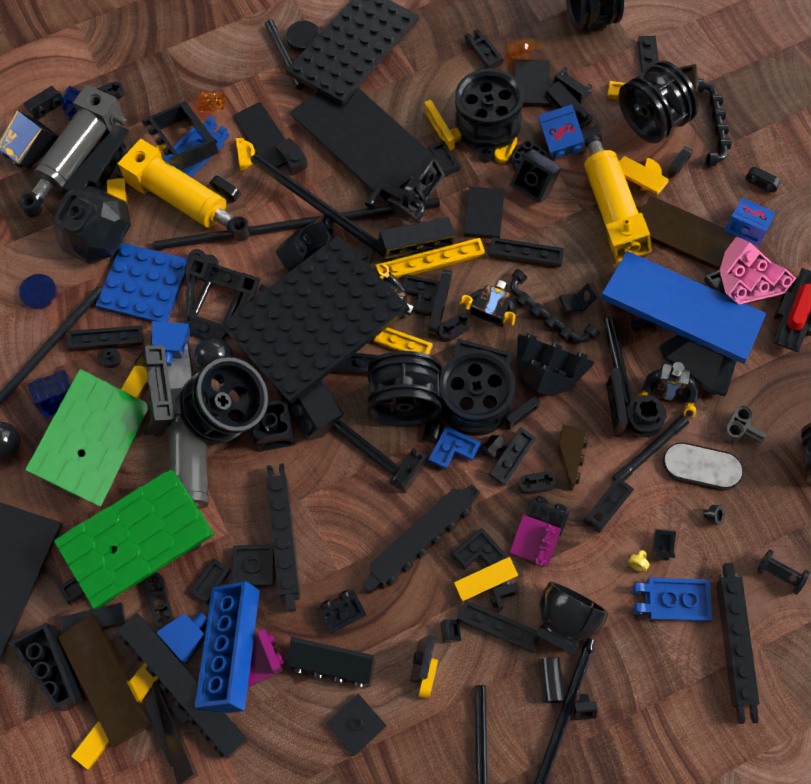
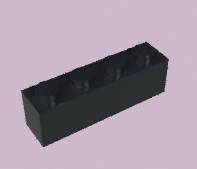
[378,217,456,259]

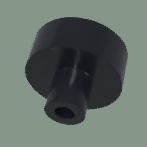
[101,348,122,368]
[703,505,725,525]

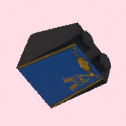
[0,110,59,169]

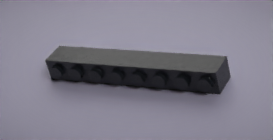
[118,613,249,758]

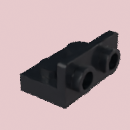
[23,86,65,120]
[526,496,570,537]
[317,589,367,635]

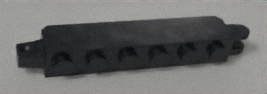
[266,463,301,613]
[363,484,480,594]
[717,563,760,724]

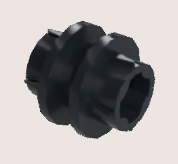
[626,395,667,437]

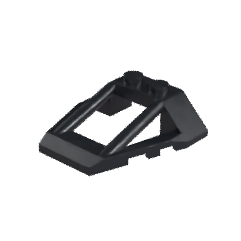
[184,255,261,339]

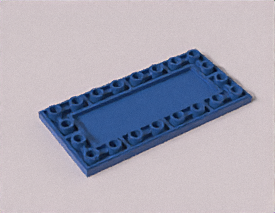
[601,251,766,364]

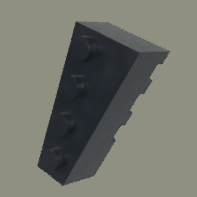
[8,623,85,711]

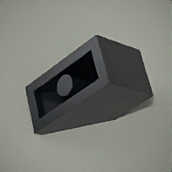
[274,138,307,176]

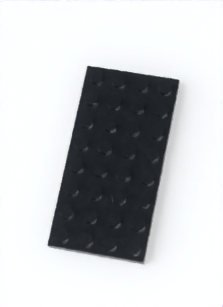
[286,0,419,105]

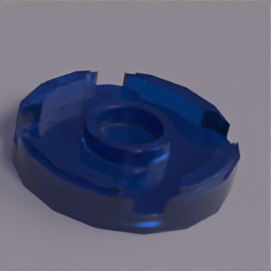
[19,274,57,309]

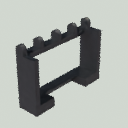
[142,101,218,171]
[134,345,175,437]

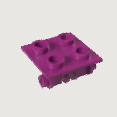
[510,515,561,567]

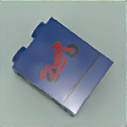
[538,105,585,160]
[725,198,776,247]

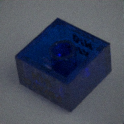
[28,370,73,418]

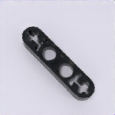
[428,269,453,336]

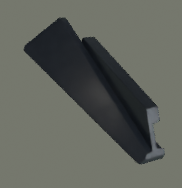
[63,125,130,192]
[145,681,198,784]

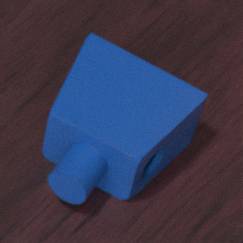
[152,321,190,367]
[156,612,208,664]

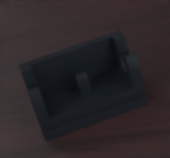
[554,67,592,104]
[389,448,427,493]

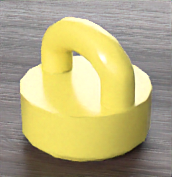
[628,550,650,573]

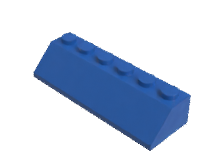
[195,581,260,713]

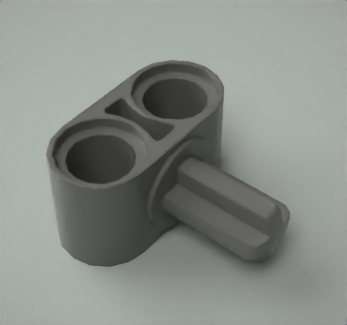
[722,405,766,444]

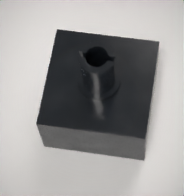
[510,149,562,203]

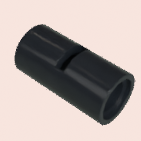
[539,657,565,703]

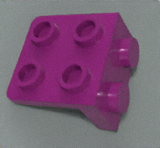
[248,629,284,687]

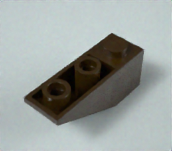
[557,424,588,490]

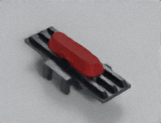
[773,268,811,353]

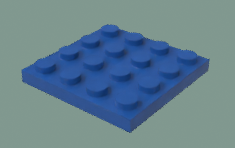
[96,243,188,322]

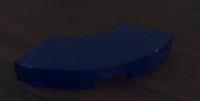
[63,86,81,121]

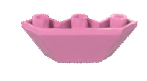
[719,237,796,304]

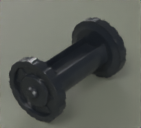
[756,549,810,595]

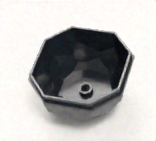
[53,186,131,264]

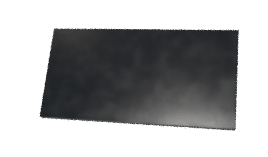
[290,88,433,202]
[0,502,63,663]

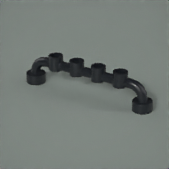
[698,78,732,166]
[510,269,600,343]

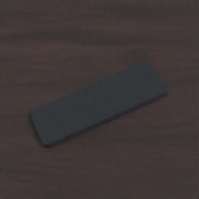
[234,102,286,168]

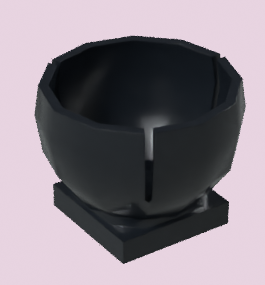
[536,582,609,655]

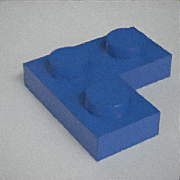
[429,427,481,470]

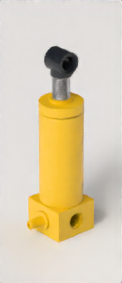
[581,125,652,264]
[117,139,251,241]

